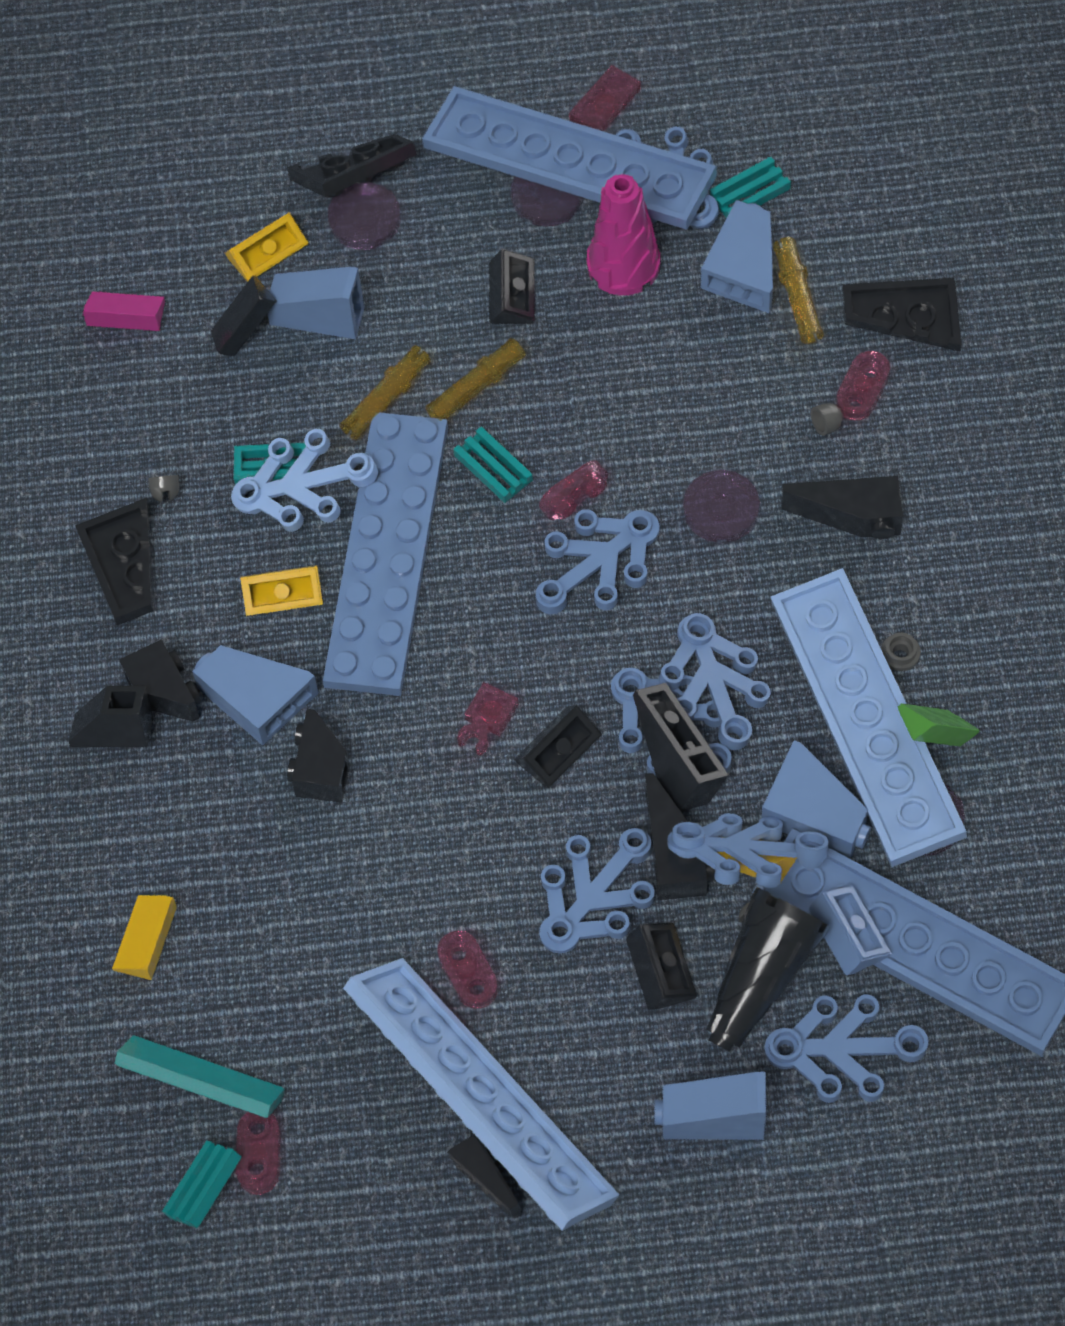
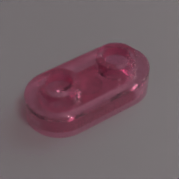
[836,351,890,421]
[539,460,608,520]
[438,931,498,1009]
[236,1112,280,1195]

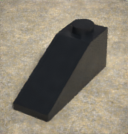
[781,476,903,539]
[633,683,729,812]
[645,773,714,900]

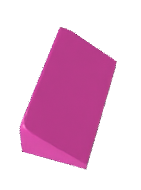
[83,292,165,331]

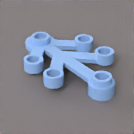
[231,429,378,532]

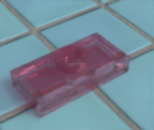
[569,65,641,131]

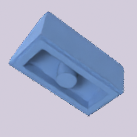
[809,886,892,975]

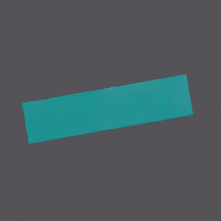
[115,1035,285,1118]

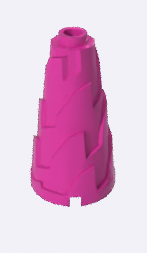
[587,174,660,296]

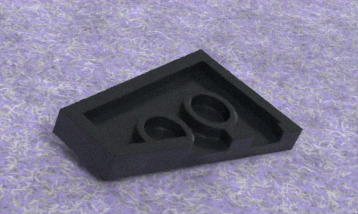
[287,134,417,198]
[842,277,962,352]
[75,498,153,625]

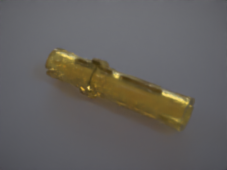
[772,237,824,344]
[425,338,526,421]
[339,345,431,441]

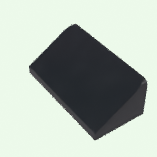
[489,249,535,324]
[211,275,277,356]
[514,705,602,788]
[626,923,697,1010]

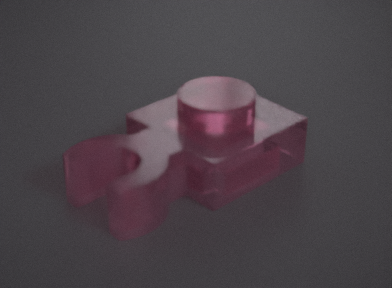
[457,682,519,756]

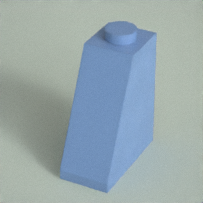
[701,200,773,313]
[266,267,364,339]
[192,645,318,745]
[762,740,871,859]
[655,1072,766,1140]

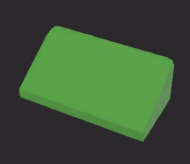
[897,703,980,747]

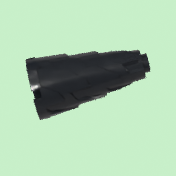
[706,887,830,1052]

